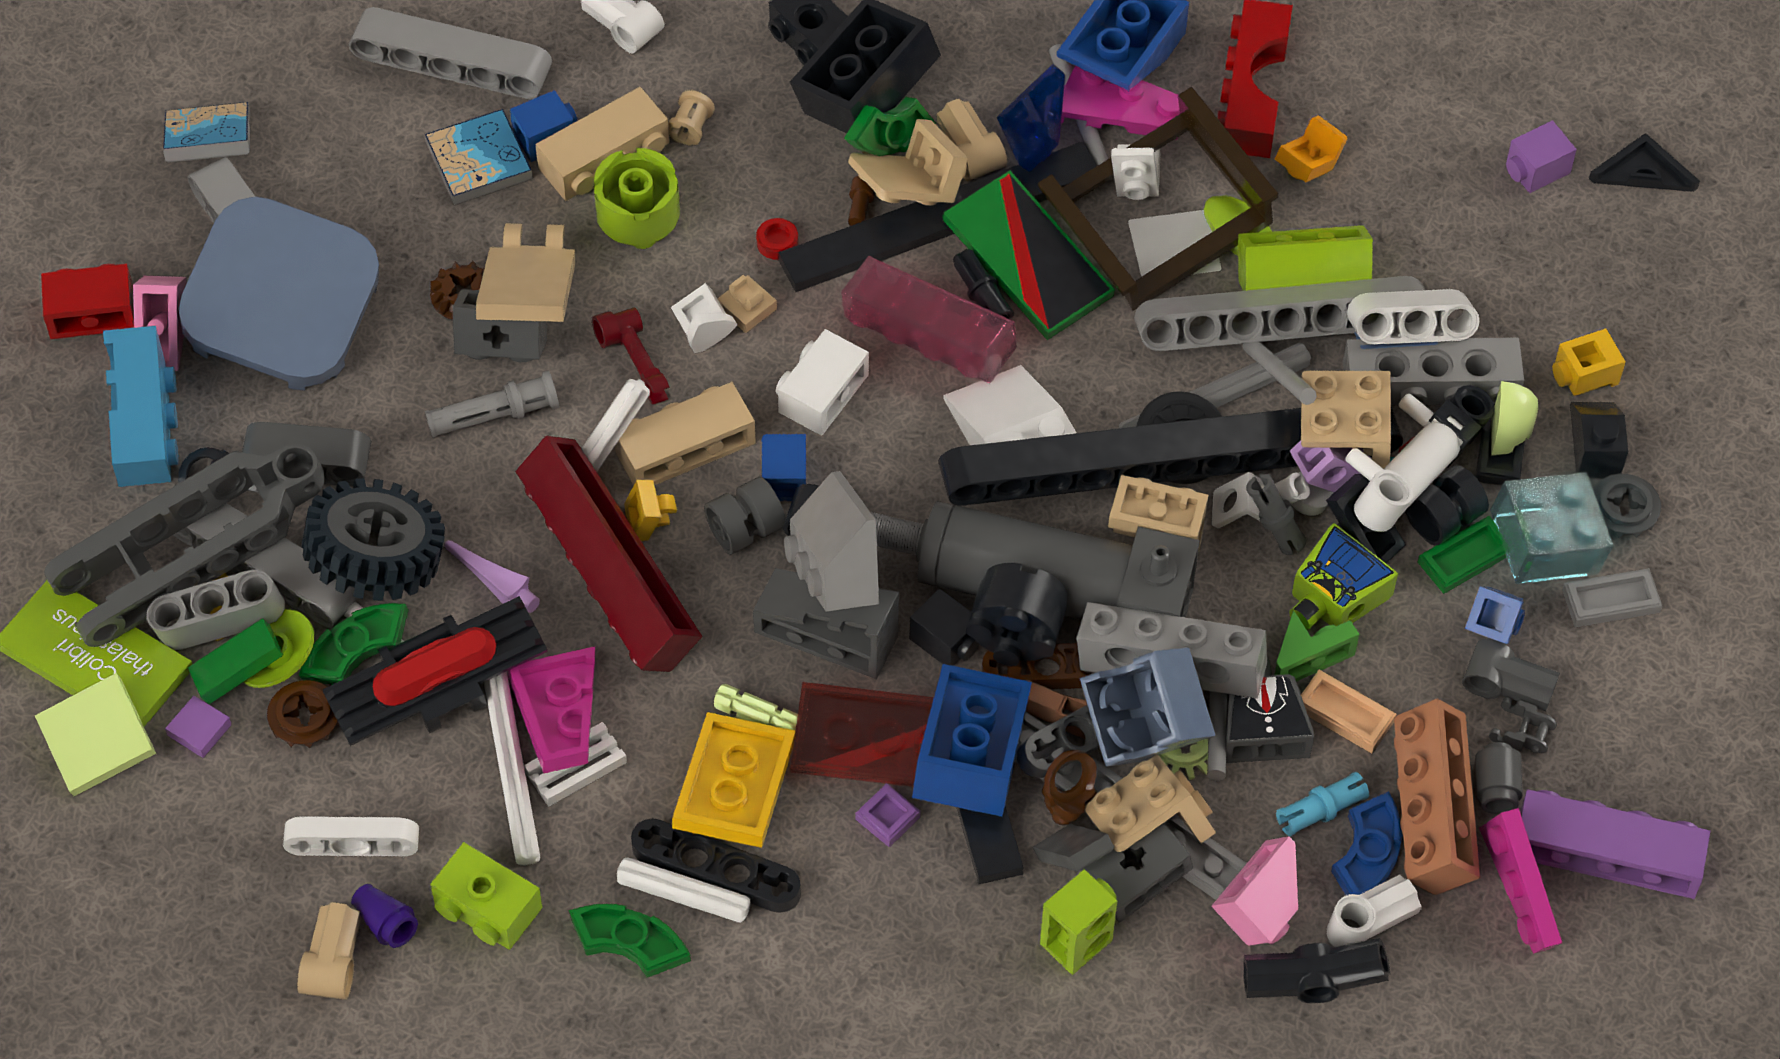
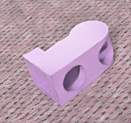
[1290,440,1372,492]

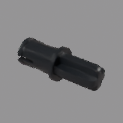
[953,249,1014,328]

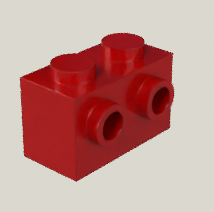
[41,263,134,340]

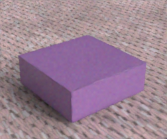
[165,695,231,758]
[855,783,921,847]

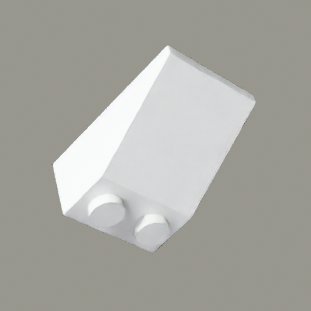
[944,365,1077,445]

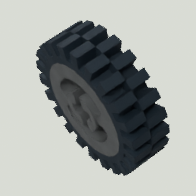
[301,478,445,601]

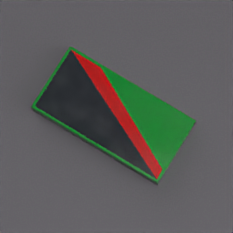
[943,170,1115,340]

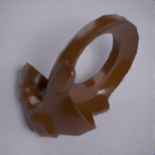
[1042,749,1097,826]

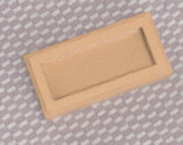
[1301,669,1397,753]

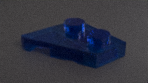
[997,64,1065,172]

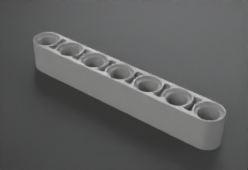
[1134,276,1425,351]

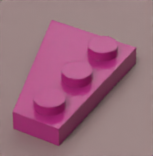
[1049,66,1180,140]
[508,646,595,774]
[1479,808,1562,954]

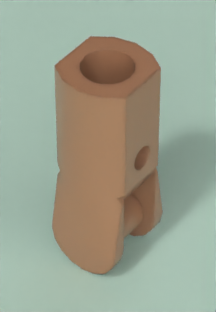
[1026,680,1087,739]

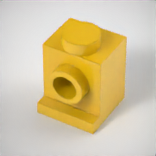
[1552,328,1626,396]

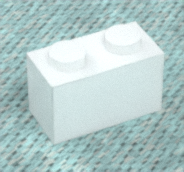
[776,329,869,436]

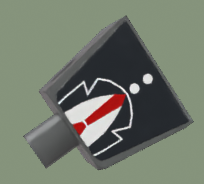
[1226,658,1314,763]

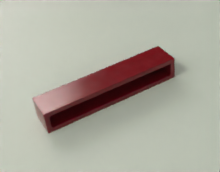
[515,436,703,672]

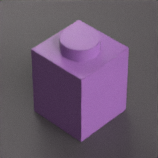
[1506,120,1577,193]

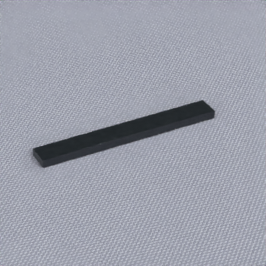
[778,141,1097,293]

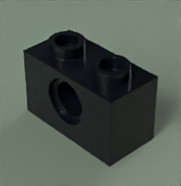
[768,0,848,65]

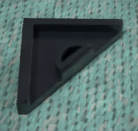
[1589,133,1700,192]

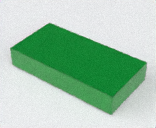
[1417,516,1516,594]
[188,618,283,704]

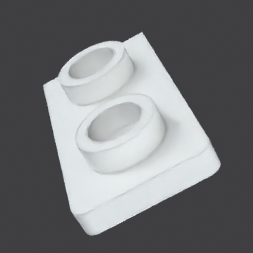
[1111,144,1160,200]

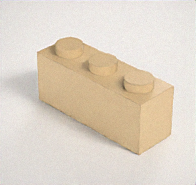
[535,87,670,201]
[615,382,756,486]

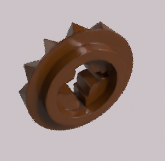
[430,261,485,320]
[267,680,339,749]

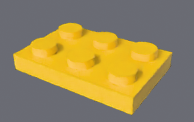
[672,712,796,848]

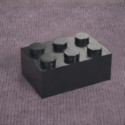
[790,0,941,133]

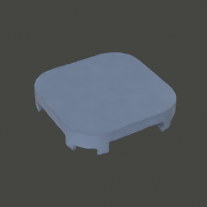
[179,197,379,391]

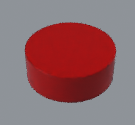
[756,218,798,260]

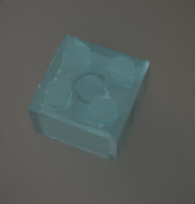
[1490,472,1614,584]

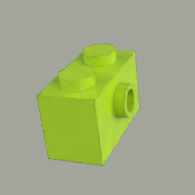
[430,842,543,950]

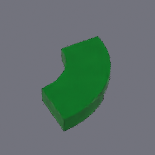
[844,96,936,156]
[299,603,409,685]
[569,904,691,978]

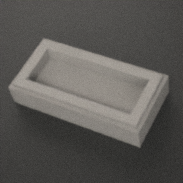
[1562,568,1663,627]

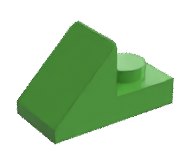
[1274,611,1360,682]

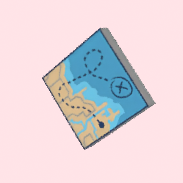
[163,102,250,163]
[425,109,533,205]

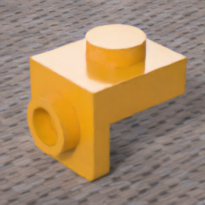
[1274,115,1347,183]

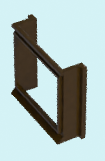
[1038,86,1279,311]

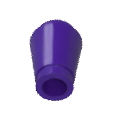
[351,884,418,948]

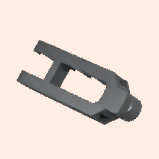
[44,444,324,647]

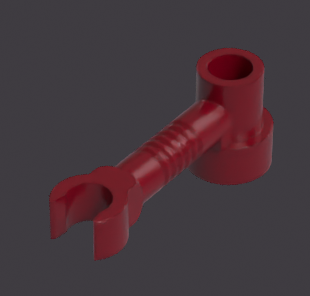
[592,307,670,404]

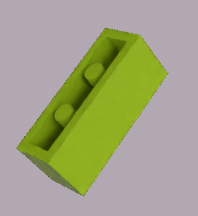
[1238,225,1373,291]

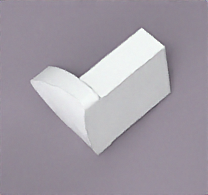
[671,283,737,353]

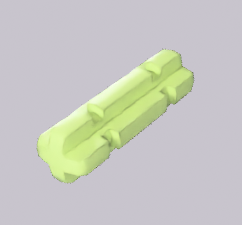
[714,684,800,734]

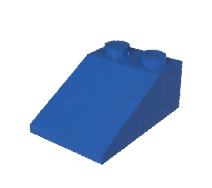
[1057,0,1189,91]
[912,664,1032,817]

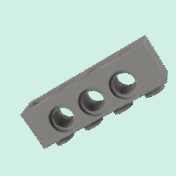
[1343,337,1524,405]
[1077,602,1267,698]

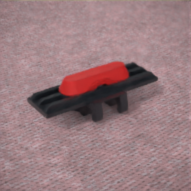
[322,596,548,746]

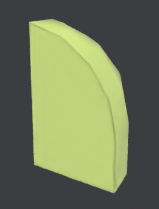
[1491,381,1538,456]

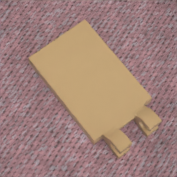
[476,223,575,322]

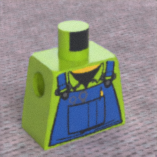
[1289,523,1398,630]

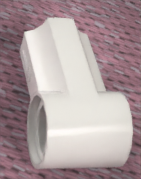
[581,0,665,54]
[1327,875,1422,947]

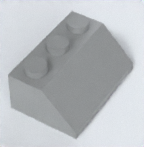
[784,471,879,612]

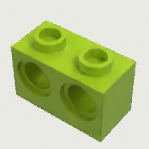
[1040,869,1118,975]

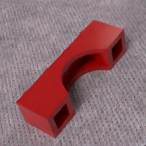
[1217,0,1293,158]

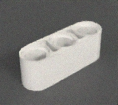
[1347,289,1480,345]

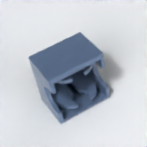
[1080,647,1215,767]

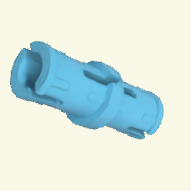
[1276,772,1369,836]

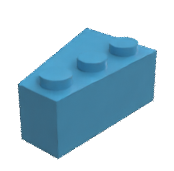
[103,326,179,487]

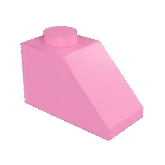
[133,276,186,371]
[1212,836,1298,946]

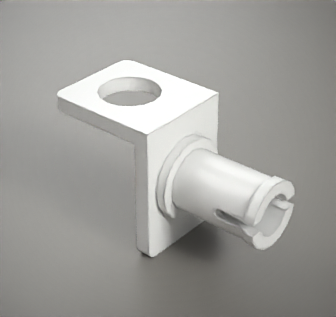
[1212,472,1310,528]

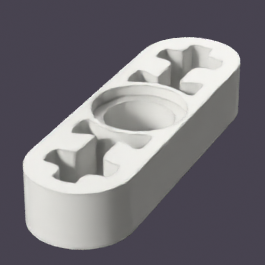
[283,817,419,856]

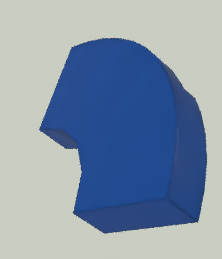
[1331,791,1402,896]

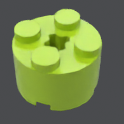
[594,148,680,249]

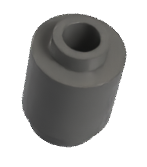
[1475,742,1523,814]

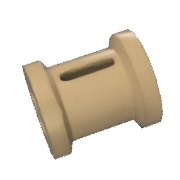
[668,90,715,146]

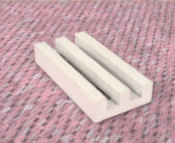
[524,722,627,807]

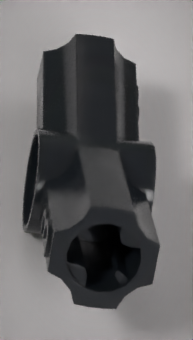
[1243,938,1390,1003]

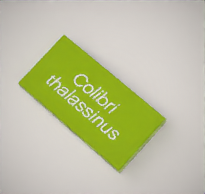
[0,580,192,727]

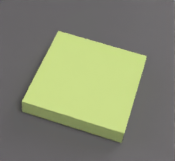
[35,673,156,796]

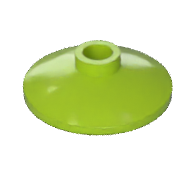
[243,609,314,688]

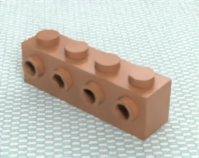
[1394,698,1480,895]

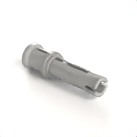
[425,370,560,438]

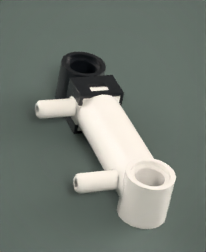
[1345,385,1495,532]

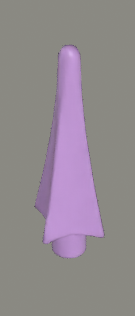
[444,540,540,613]

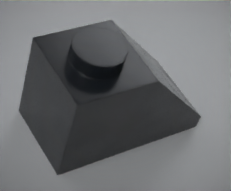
[1570,402,1628,479]

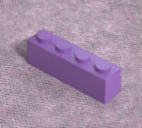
[1520,789,1710,899]

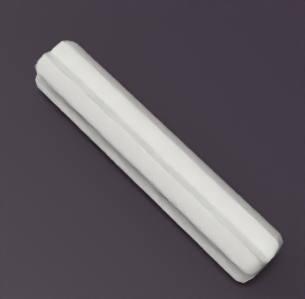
[581,379,650,472]
[617,857,750,923]

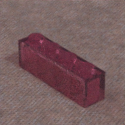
[841,256,1017,384]

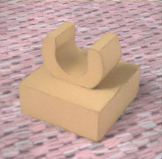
[717,275,777,333]

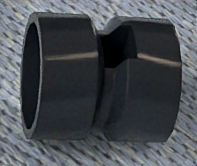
[1405,465,1489,545]

